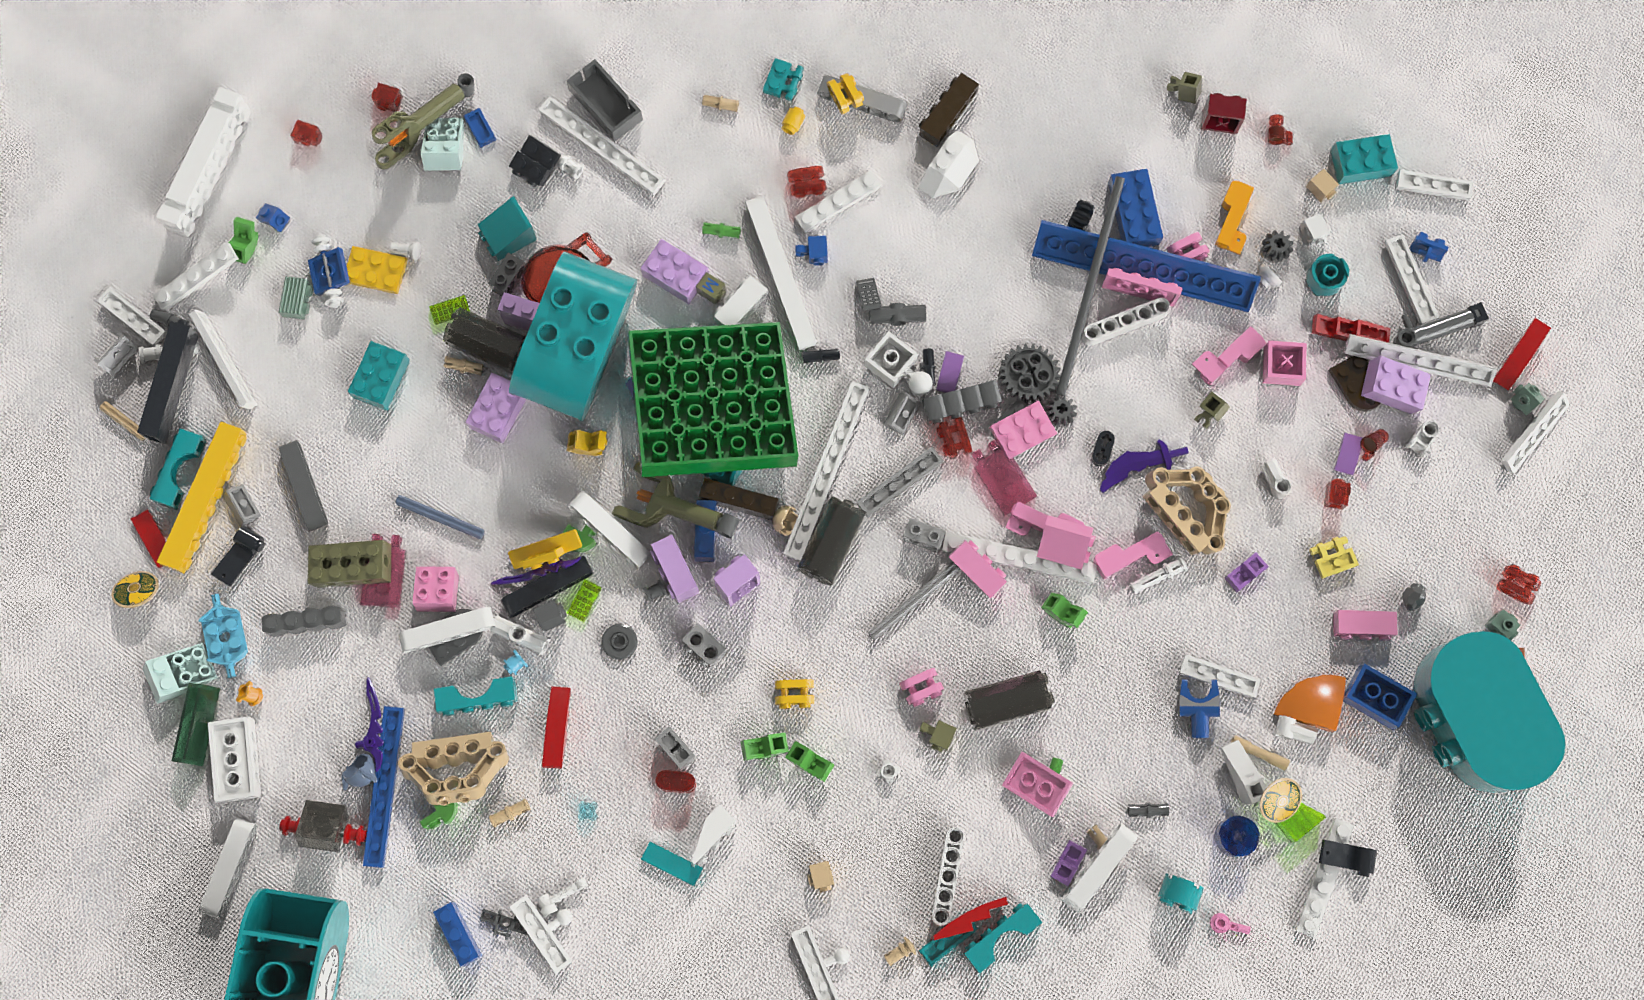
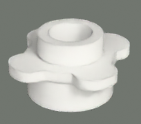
[877,760,900,783]

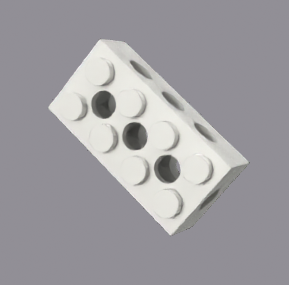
[208,716,261,804]

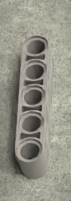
[817,75,907,122]

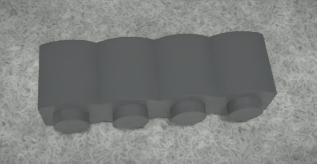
[922,380,1002,424]
[261,606,346,637]

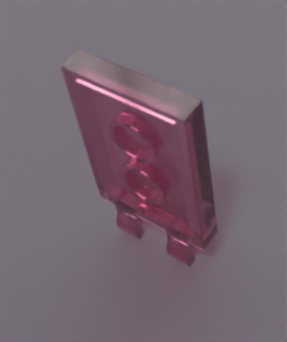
[971,439,1037,516]
[360,534,406,608]

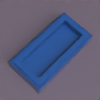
[463,108,496,148]

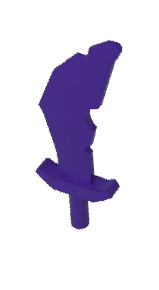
[1100,439,1189,493]

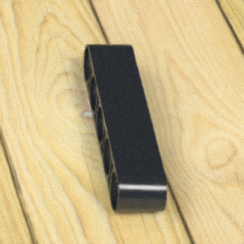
[500,556,594,618]

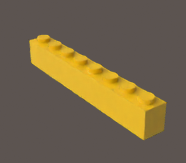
[157,421,247,574]

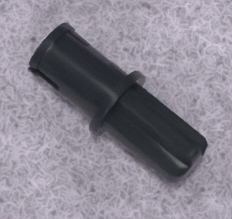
[802,348,840,364]
[921,348,936,386]

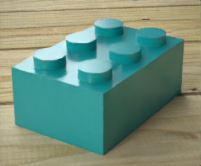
[1330,134,1398,184]
[348,341,410,411]

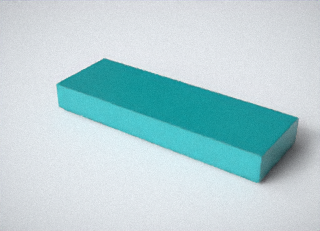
[641,842,703,887]
[918,922,978,967]

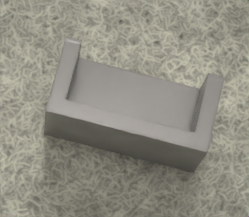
[94,332,139,376]

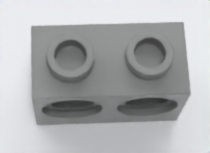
[902,518,946,553]
[682,623,727,669]
[655,726,697,771]

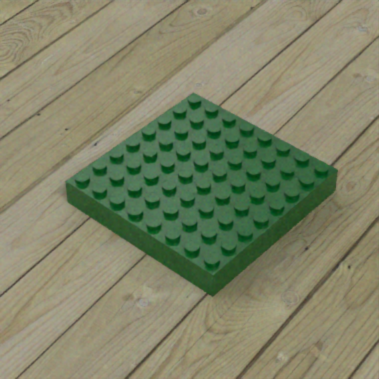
[628,322,799,477]

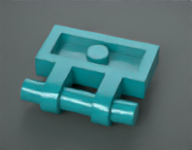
[763,58,804,101]

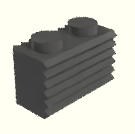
[533,600,567,632]

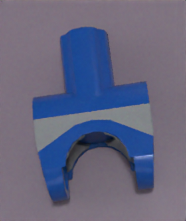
[1180,679,1220,738]

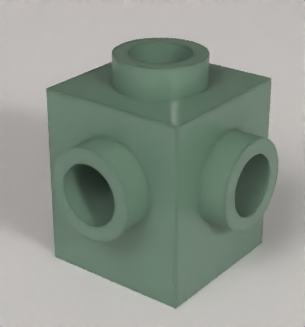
[1510,383,1545,415]
[1484,609,1521,640]

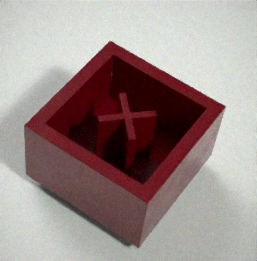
[1201,93,1247,134]

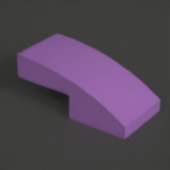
[936,351,964,393]
[1334,432,1363,475]
[1224,552,1269,593]
[1050,839,1087,886]

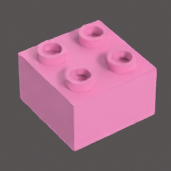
[1263,341,1307,386]
[412,567,459,612]

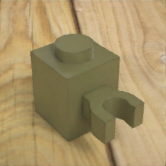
[1167,72,1202,104]
[1194,391,1230,429]
[919,720,957,753]

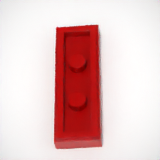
[131,509,166,568]

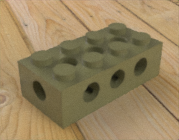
[308,540,391,588]

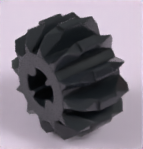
[1068,200,1095,231]

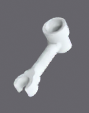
[537,878,588,919]

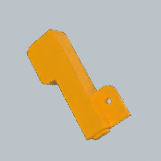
[1214,181,1254,255]

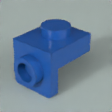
[256,203,290,232]

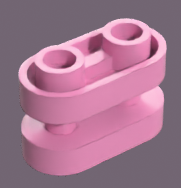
[1166,232,1210,261]
[899,668,944,707]

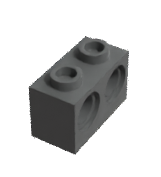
[488,253,527,296]

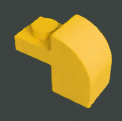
[566,430,607,456]

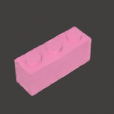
[949,540,1007,598]
[1333,610,1398,641]

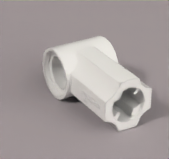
[1260,459,1292,499]
[1274,715,1317,745]

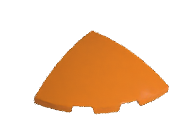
[1273,675,1346,733]

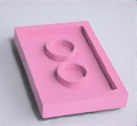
[989,401,1057,461]
[1002,752,1073,817]

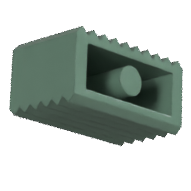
[278,276,313,320]

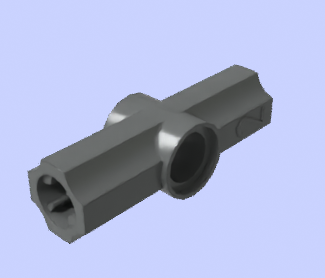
[869,303,926,326]

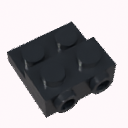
[509,135,562,187]

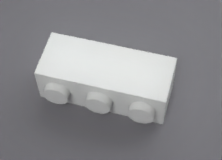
[714,276,768,325]

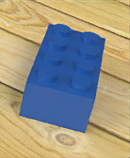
[1108,168,1163,247]

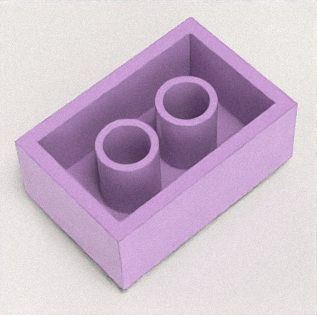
[640,239,709,304]
[1361,356,1431,414]
[465,373,526,444]
[650,535,699,603]
[713,554,761,607]

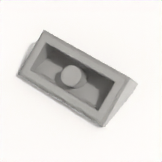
[883,393,921,435]
[223,484,261,527]

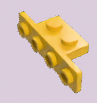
[508,529,582,570]

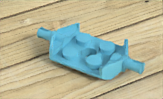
[199,594,248,678]

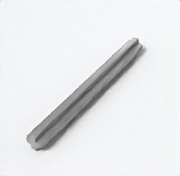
[868,562,960,640]

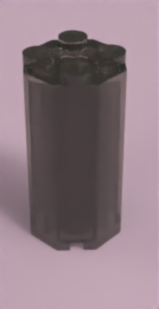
[443,307,526,374]
[797,496,867,586]
[963,670,1055,731]

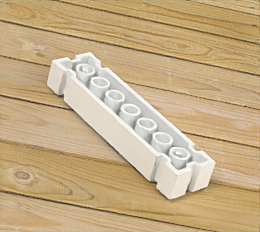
[156,87,250,238]

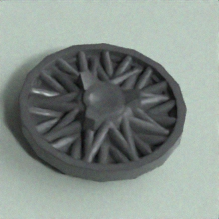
[601,624,638,660]

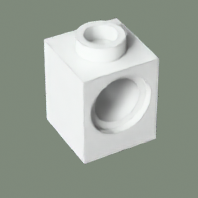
[1299,213,1330,246]

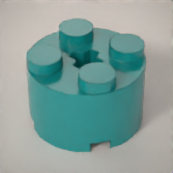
[1306,253,1349,296]
[1158,873,1204,914]

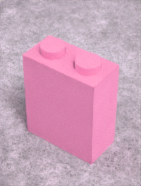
[1037,515,1095,570]

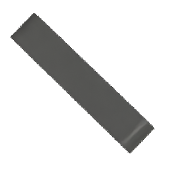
[278,440,328,532]

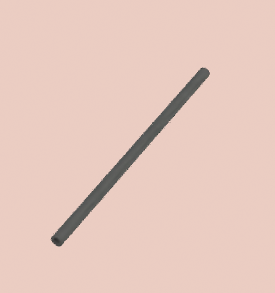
[1056,176,1125,396]

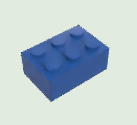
[1343,663,1417,730]

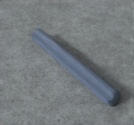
[395,495,485,539]

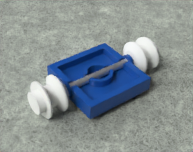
[308,235,350,308]

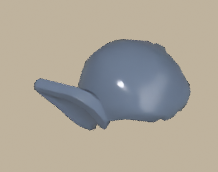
[341,754,377,791]

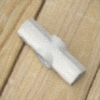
[490,615,549,655]

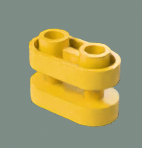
[826,73,864,114]
[775,679,814,709]

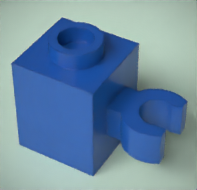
[795,235,828,266]

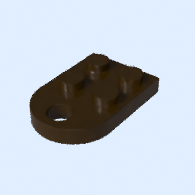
[1328,356,1381,412]

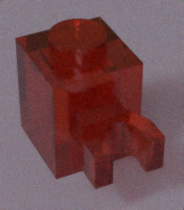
[1324,479,1351,510]

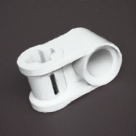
[1405,421,1439,458]

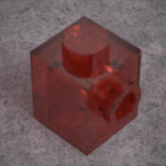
[371,82,403,112]

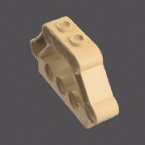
[1142,466,1231,555]
[398,732,509,806]

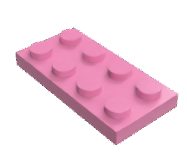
[1102,268,1182,307]

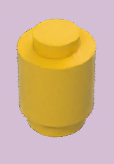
[781,106,806,135]

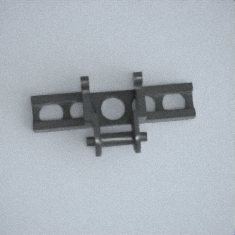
[479,909,529,940]

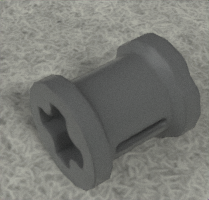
[643,580,668,603]

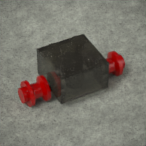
[279,800,367,852]

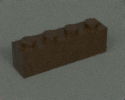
[919,72,979,147]
[699,478,779,521]

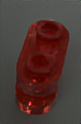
[787,166,827,198]
[936,417,972,459]
[1496,564,1542,605]
[655,770,697,794]

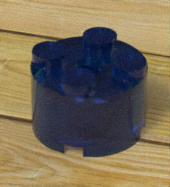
[1214,816,1260,857]

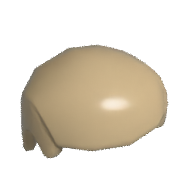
[772,505,798,536]

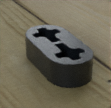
[1091,431,1115,467]

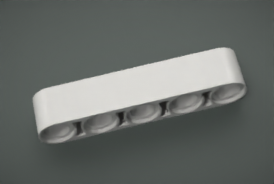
[1082,298,1170,346]
[568,491,651,569]
[398,607,495,653]
[199,818,257,919]
[1061,823,1138,913]
[931,827,964,926]

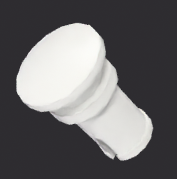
[390,242,420,261]

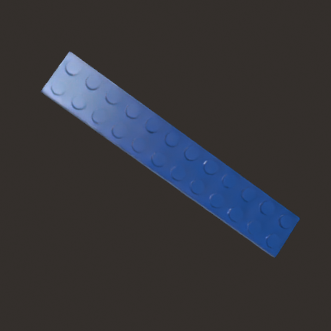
[1032,220,1261,312]

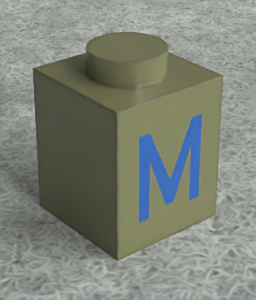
[696,272,726,305]

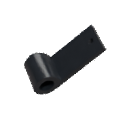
[211,526,265,587]
[1319,839,1378,877]

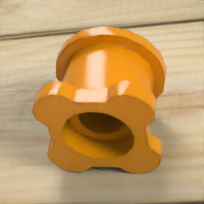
[236,681,263,706]

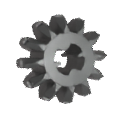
[1261,230,1294,262]
[1045,395,1077,427]

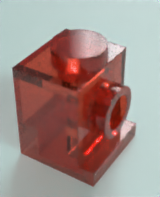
[290,120,322,147]

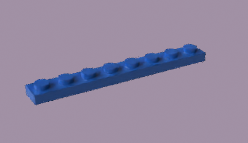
[363,706,405,868]

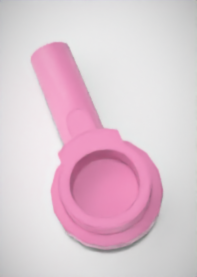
[1210,913,1251,934]

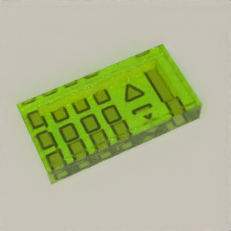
[429,295,471,325]
[567,579,602,622]

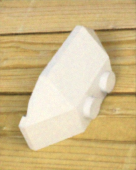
[918,130,979,198]

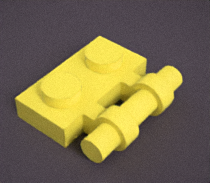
[1309,536,1359,579]

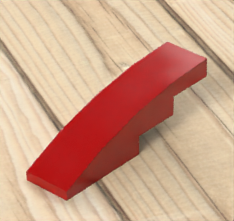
[1311,314,1391,343]
[1493,318,1551,391]
[542,686,571,769]
[931,897,1008,941]

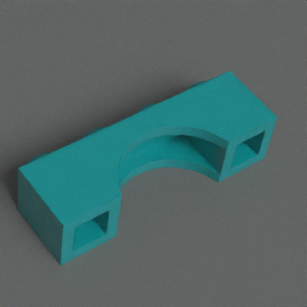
[149,428,207,510]
[434,676,518,717]
[963,902,1043,974]

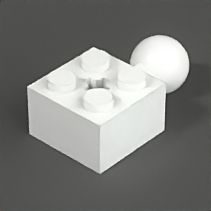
[864,331,933,396]

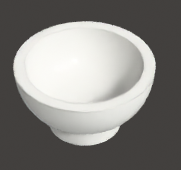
[1259,263,1282,288]

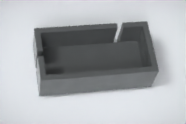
[566,59,643,142]

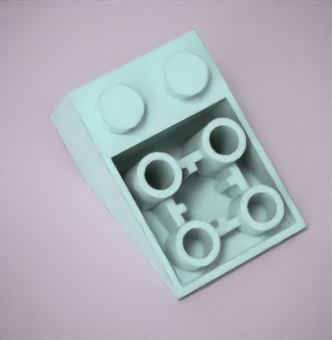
[421,117,464,171]
[142,643,218,704]

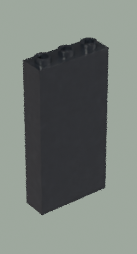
[137,320,199,444]

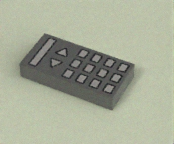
[856,278,881,311]

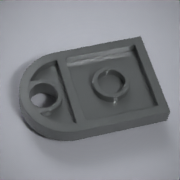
[428,609,483,666]

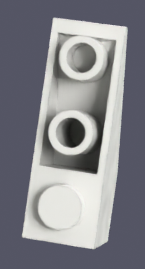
[1220,740,1266,804]
[691,804,736,867]

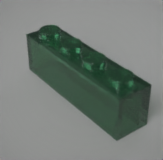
[171,683,220,767]

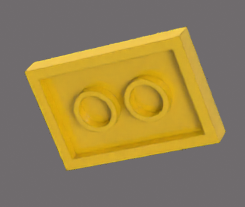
[347,246,408,294]

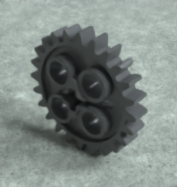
[999,343,1061,403]

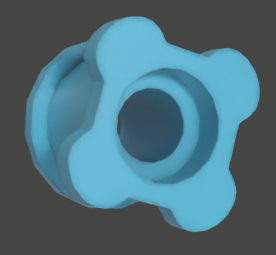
[503,650,528,675]

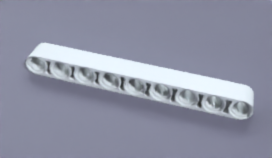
[745,196,817,351]

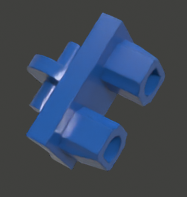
[1409,232,1449,263]

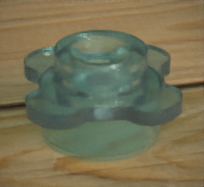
[578,801,598,821]

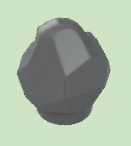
[1402,583,1426,611]

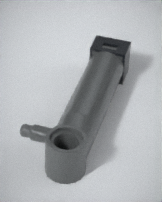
[1393,302,1489,348]

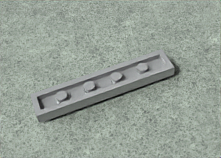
[856,446,944,518]

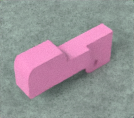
[1192,327,1266,385]
[1005,501,1084,536]
[1093,531,1173,579]

